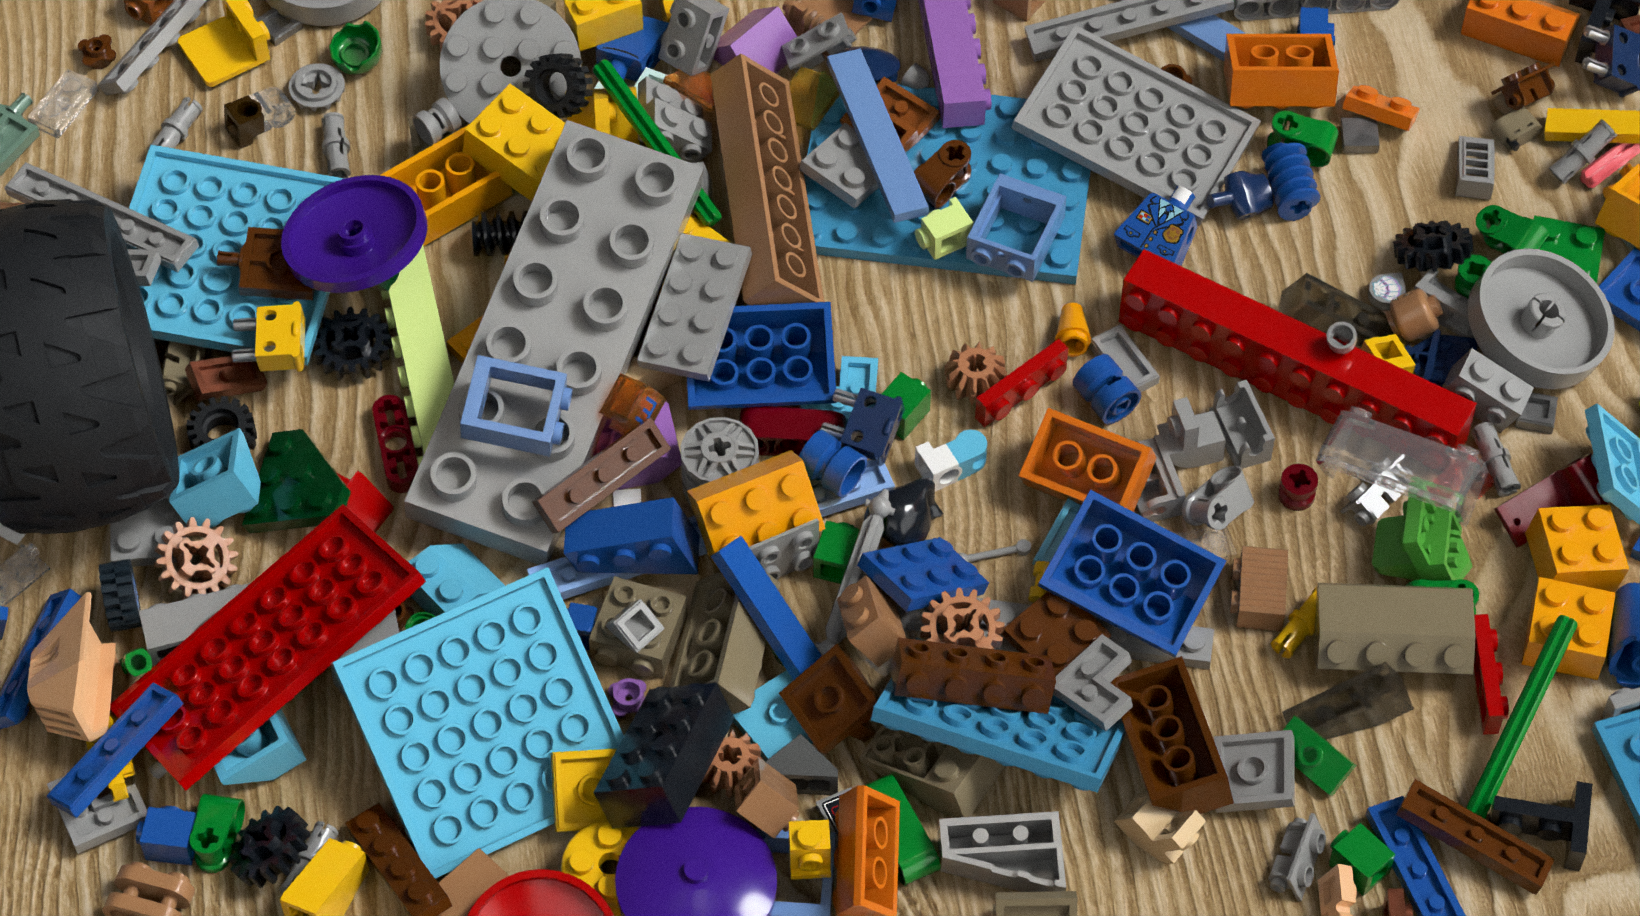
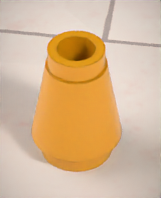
[1055,303,1091,357]

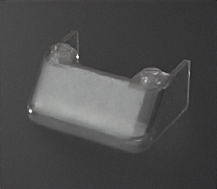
[1316,406,1488,527]

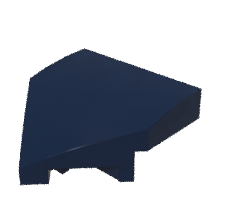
[1405,329,1479,387]

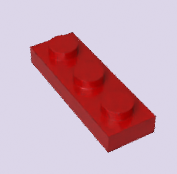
[975,339,1069,428]
[1473,614,1509,735]

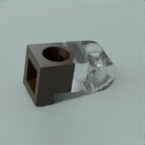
[224,87,296,149]

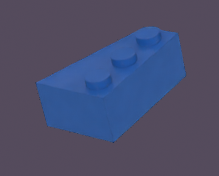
[564,497,700,575]

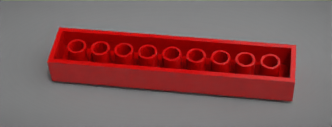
[1118,249,1477,476]

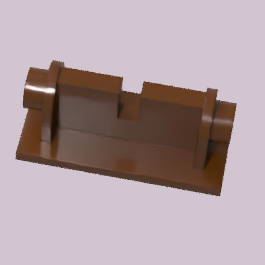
[1491,62,1556,110]

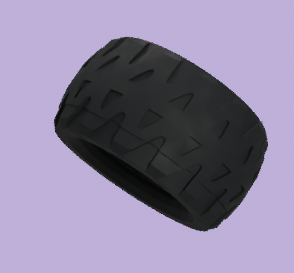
[0,199,179,534]

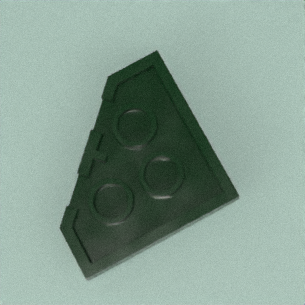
[242,429,351,534]

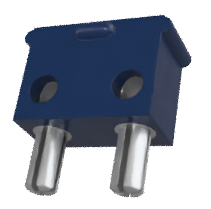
[1582,24,1640,97]
[820,388,905,466]

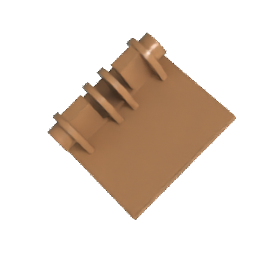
[782,0,873,59]

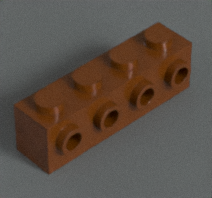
[891,637,1056,714]

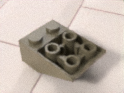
[859,726,1005,818]

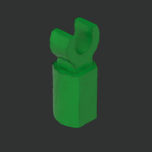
[118,648,152,677]

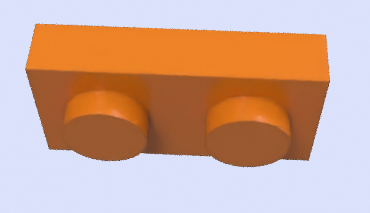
[1342,85,1420,131]

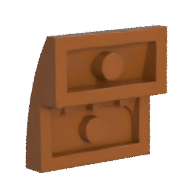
[840,77,941,153]

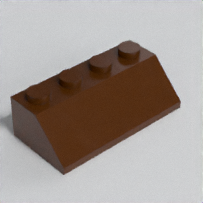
[1110,656,1234,814]

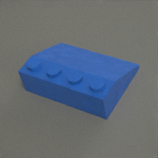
[687,302,837,410]
[1038,490,1226,658]

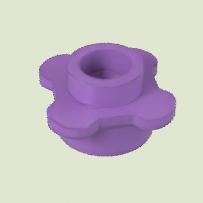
[608,678,646,718]

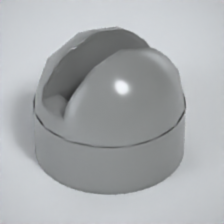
[900,63,930,89]
[1327,322,1357,355]

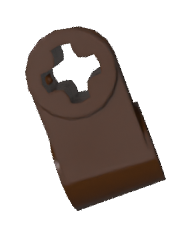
[914,140,971,209]

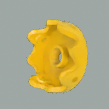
[561,821,639,916]

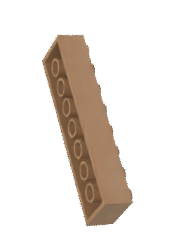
[710,53,824,305]

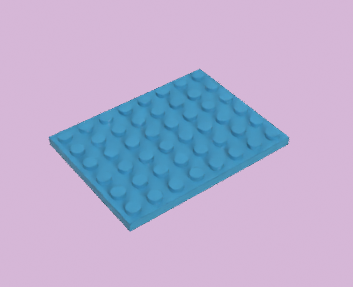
[804,76,1091,285]

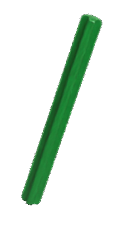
[592,59,722,227]
[1466,615,1578,819]

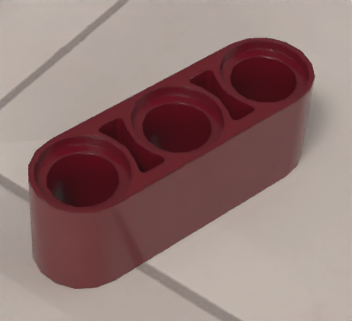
[739,406,847,456]

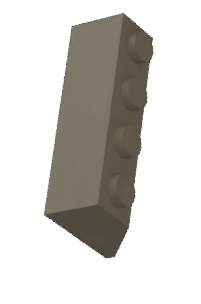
[669,571,781,714]
[1313,583,1476,675]

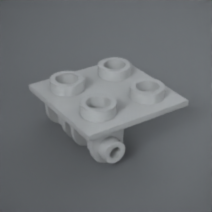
[749,518,819,580]

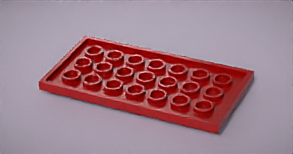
[110,504,426,791]

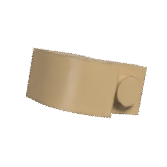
[1114,792,1206,864]

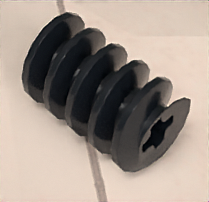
[472,210,528,256]

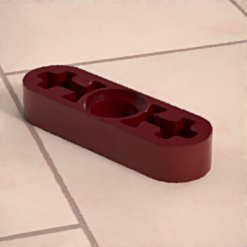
[372,395,418,493]

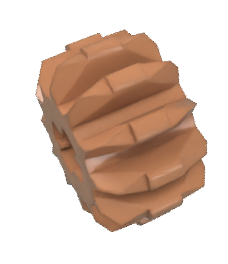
[944,341,1007,405]
[702,729,764,799]

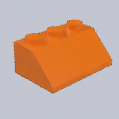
[1461,0,1582,67]
[833,785,900,916]

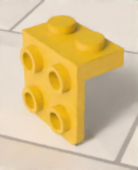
[178,0,270,87]

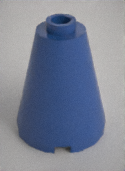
[1607,583,1640,689]

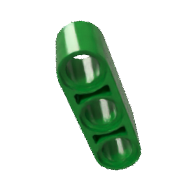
[865,774,941,886]

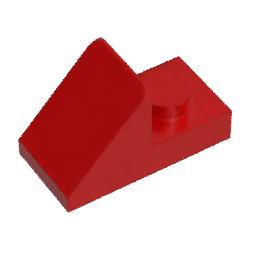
[336,471,394,533]

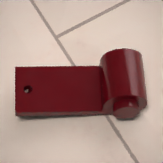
[1494,453,1611,548]

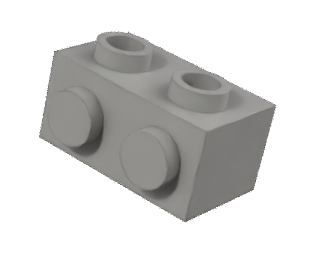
[658,0,730,76]
[1442,348,1534,433]

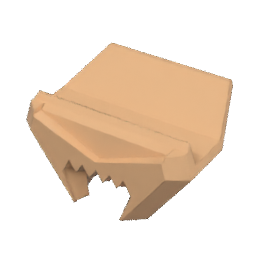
[27,592,118,742]

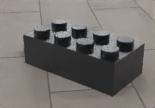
[593,682,734,829]

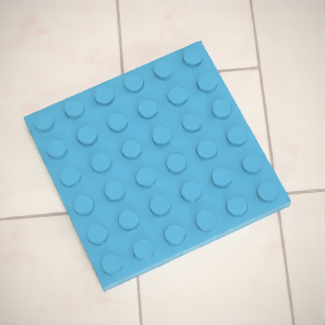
[129,145,345,366]
[331,567,624,878]

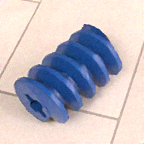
[1261,143,1321,221]

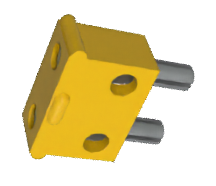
[231,301,306,372]

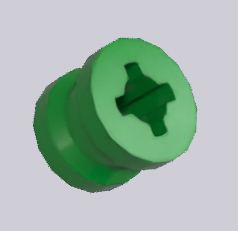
[1454,255,1492,299]

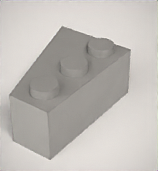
[937,811,1066,892]

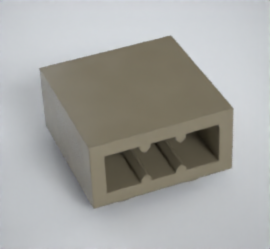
[589,576,688,679]

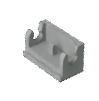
[1414,269,1474,338]
[1209,380,1275,469]
[1136,434,1185,522]

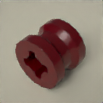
[1278,463,1319,511]

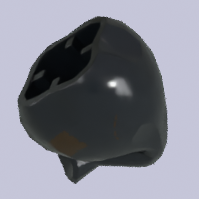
[863,477,944,546]

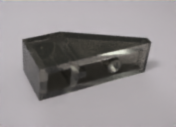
[1279,273,1394,347]
[1282,662,1414,740]

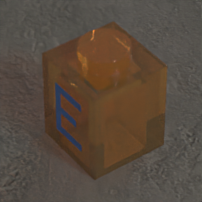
[599,373,666,435]

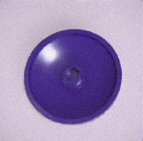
[281,175,428,293]
[615,807,777,916]

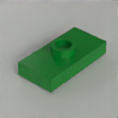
[1282,716,1357,796]

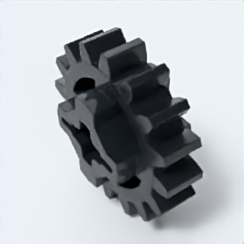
[1393,220,1473,272]
[313,307,392,382]
[228,806,310,888]

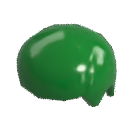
[329,21,383,75]

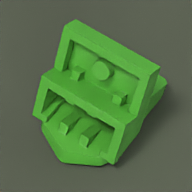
[1372,483,1473,581]

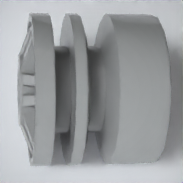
[680,417,759,505]

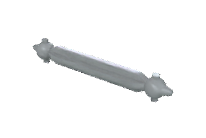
[815,488,895,656]

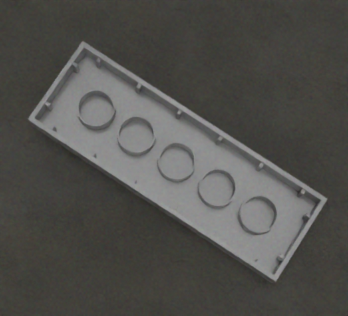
[404,120,704,565]

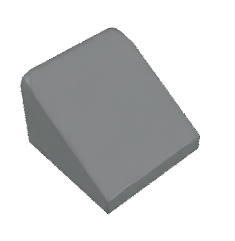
[605,599,665,653]

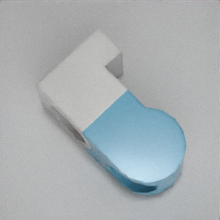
[915,429,987,491]

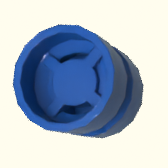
[1073,354,1141,424]
[799,430,867,498]

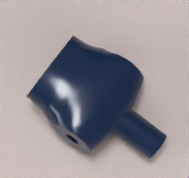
[1207,171,1273,220]

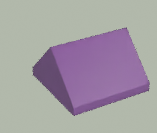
[713,6,797,73]

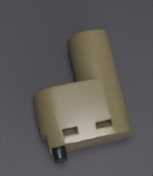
[1491,93,1543,151]

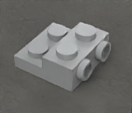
[638,76,712,163]

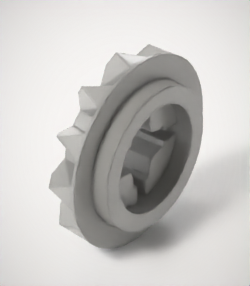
[289,63,345,113]

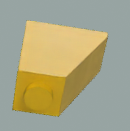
[280,838,369,916]

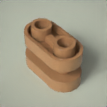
[102,862,195,916]

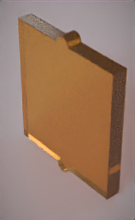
[663,69,715,112]

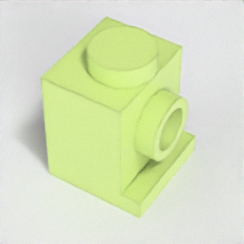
[915,197,974,260]

